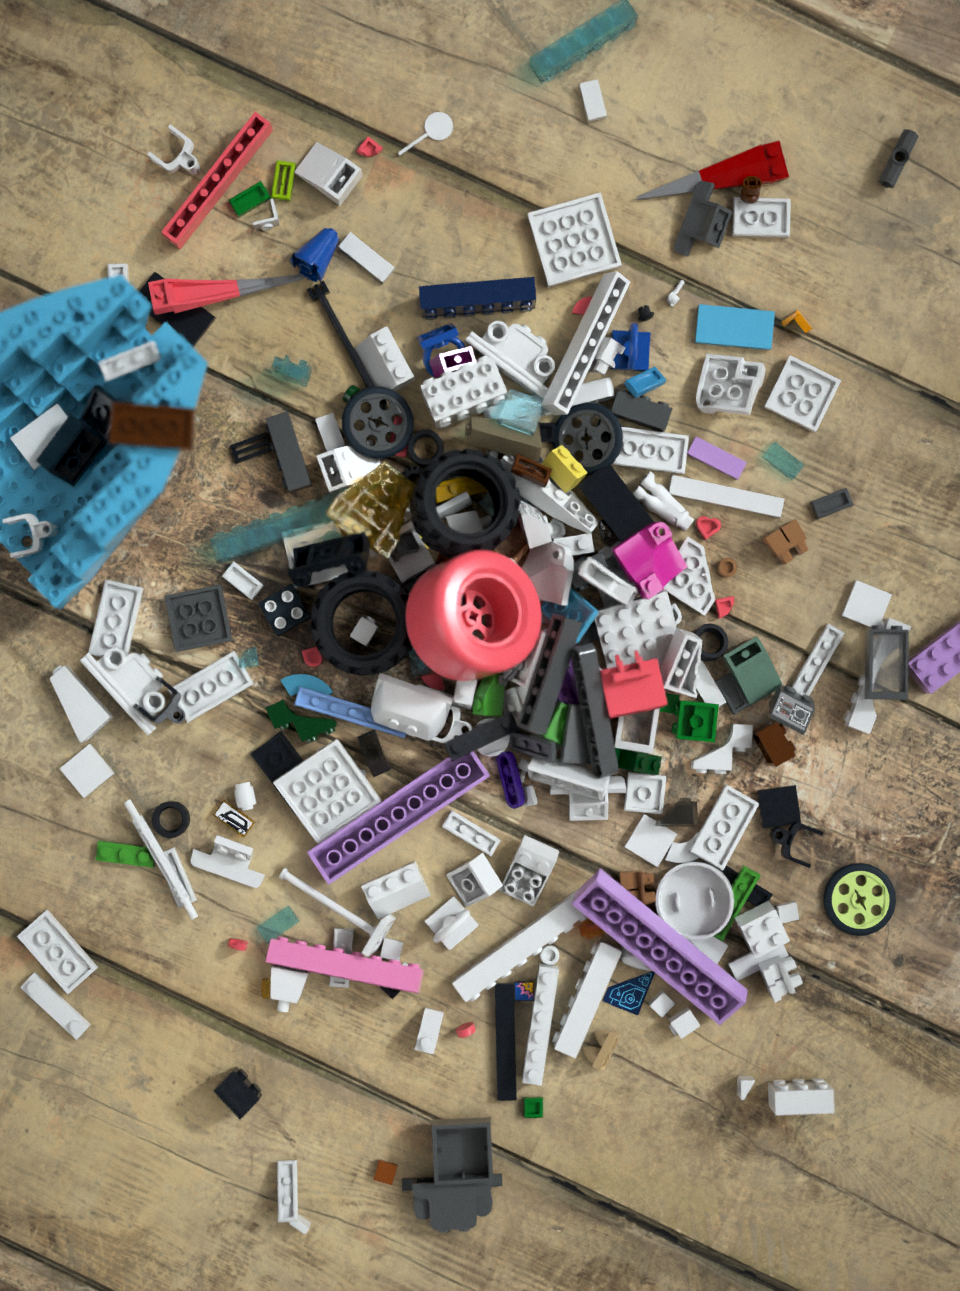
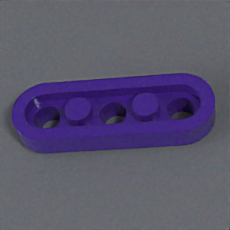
[497,751,525,809]

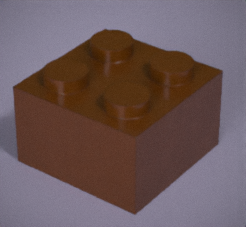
[752,721,796,767]

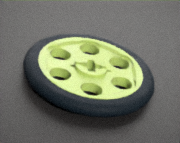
[823,863,896,936]

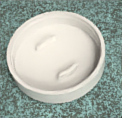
[656,861,734,940]

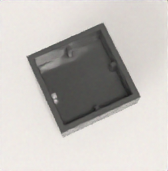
[432,1117,493,1185]

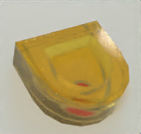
[261,978,271,999]

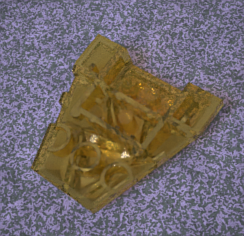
[325,461,415,558]

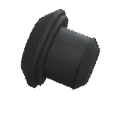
[638,305,654,322]

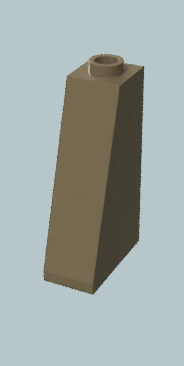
[465,417,542,463]

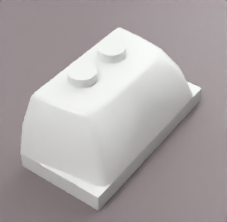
[371,673,453,741]

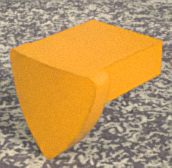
[781,309,813,333]

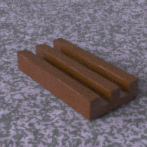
[510,454,552,488]

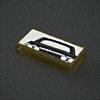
[213,799,256,838]

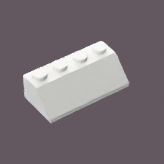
[527,756,610,801]

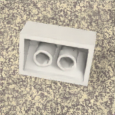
[355,326,415,391]
[361,860,431,919]

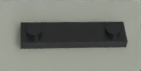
[443,712,520,762]

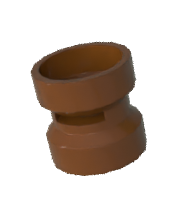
[740,176,762,204]

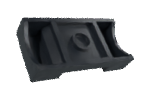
[287,531,371,587]

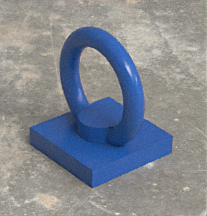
[417,323,466,379]
[610,323,651,371]

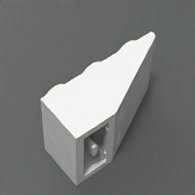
[294,142,363,206]
[317,439,385,495]
[499,835,559,906]

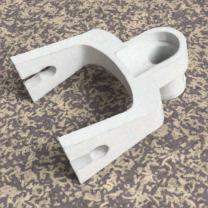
[147,124,200,174]
[2,513,58,559]
[431,705,473,743]

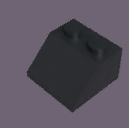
[214,1067,262,1119]

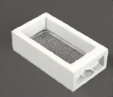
[614,708,660,754]

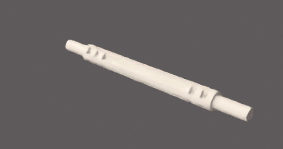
[124,799,198,920]

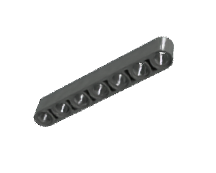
[570,643,618,779]

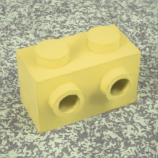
[541,445,587,493]

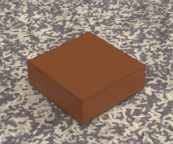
[373,1159,398,1185]

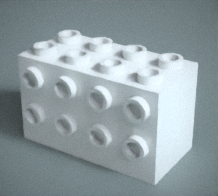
[420,356,507,429]

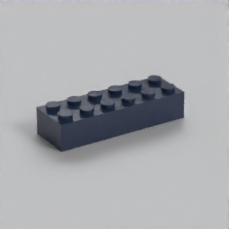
[419,277,536,320]

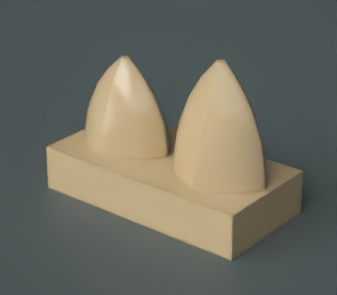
[583,1030,621,1070]

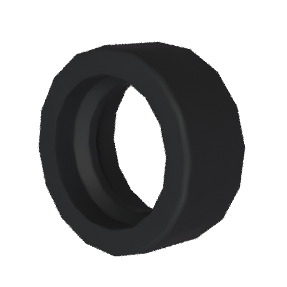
[407,429,444,467]
[694,623,729,662]
[151,801,190,838]

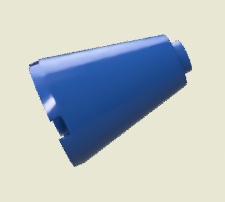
[290,228,339,282]

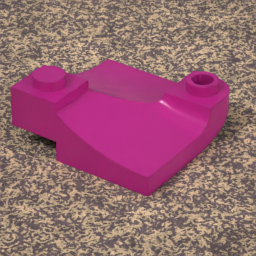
[611,522,688,600]

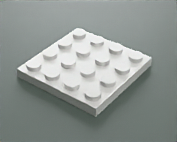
[527,192,622,288]
[594,589,677,669]
[273,738,381,844]

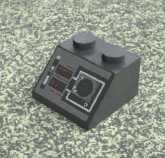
[769,684,815,735]

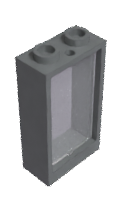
[865,625,909,700]

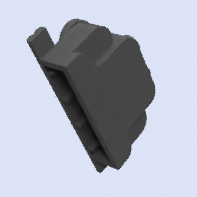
[402,1173,503,1233]

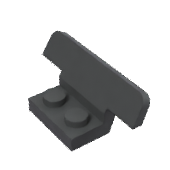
[674,181,733,257]

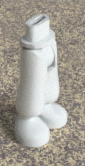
[632,471,694,531]

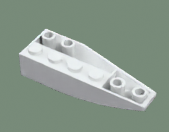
[500,454,599,534]

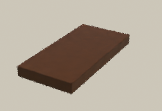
[109,402,195,450]

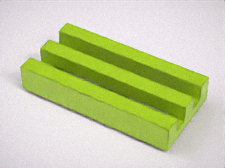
[271,160,296,202]

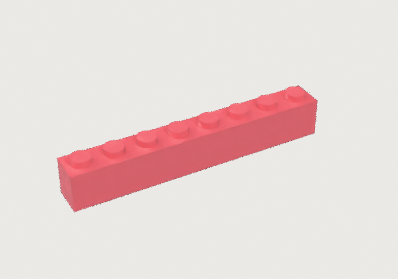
[161,112,273,250]

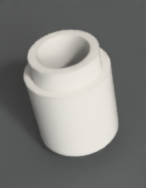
[234,782,257,811]

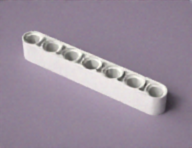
[484,378,615,421]

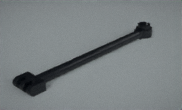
[307,280,387,410]

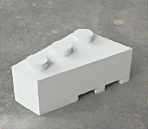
[660,628,702,698]

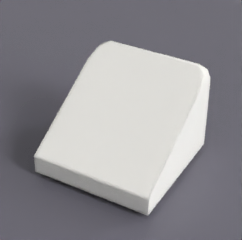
[523,785,538,807]
[776,900,799,924]
[648,990,675,1017]
[737,1076,755,1100]

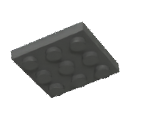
[165,584,233,652]

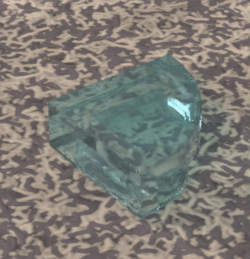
[238,647,259,668]

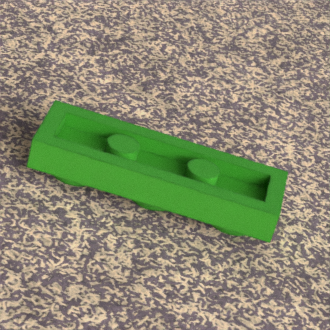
[96,841,155,868]

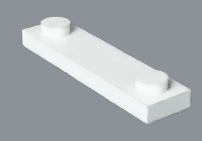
[20,972,91,1040]

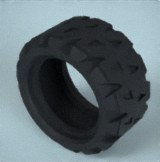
[410,448,520,559]
[310,570,412,676]

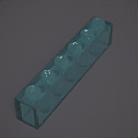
[529,0,638,84]

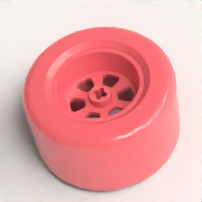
[406,550,541,681]

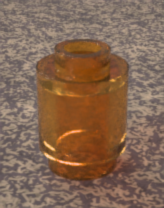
[579,919,607,940]

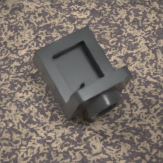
[389,532,420,562]

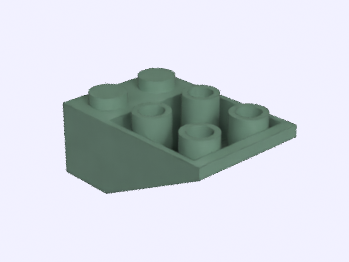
[721,636,783,706]

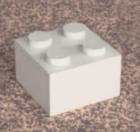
[734,901,790,959]

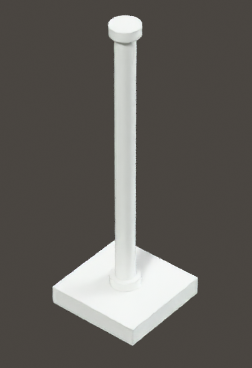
[279,868,396,957]

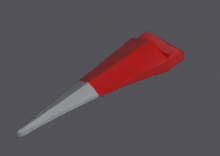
[637,140,789,200]

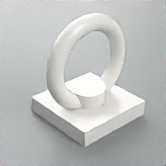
[425,896,479,951]

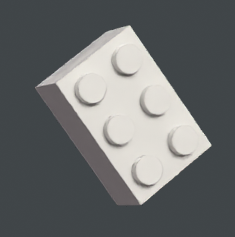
[768,1078,835,1115]

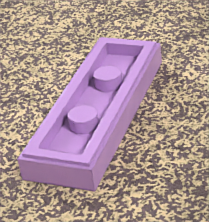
[687,437,747,480]

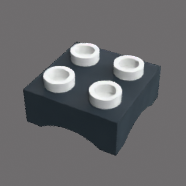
[258,584,311,637]

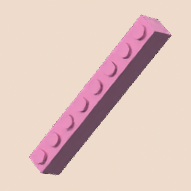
[266,937,424,994]

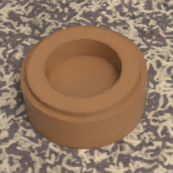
[717,558,737,577]

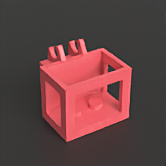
[600,650,668,719]

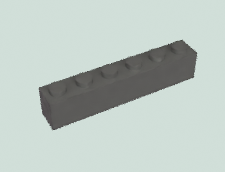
[517,613,582,735]

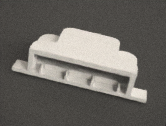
[465,321,555,399]
[80,648,165,736]

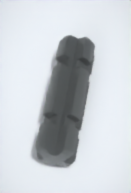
[498,660,525,686]

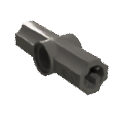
[878,129,919,189]

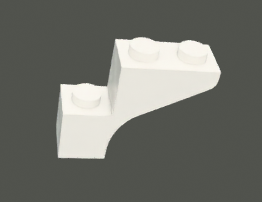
[579,557,639,608]
[691,724,753,774]

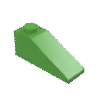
[472,672,505,717]

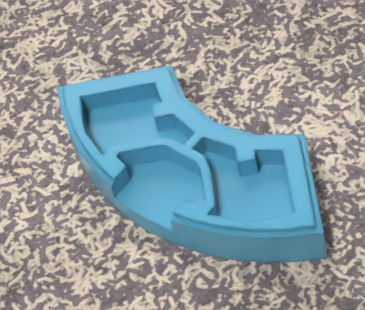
[281,674,333,696]

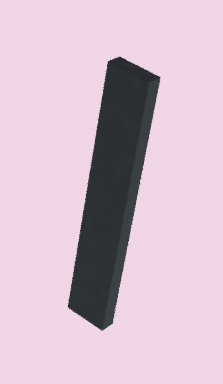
[495,983,517,1101]

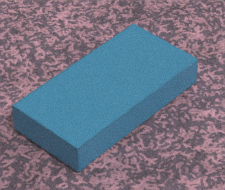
[624,367,666,398]

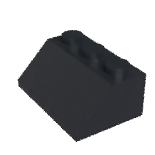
[36,414,109,487]

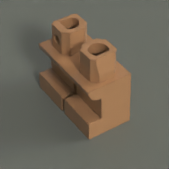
[762,519,809,565]
[618,870,656,906]

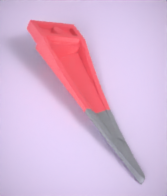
[148,274,305,315]

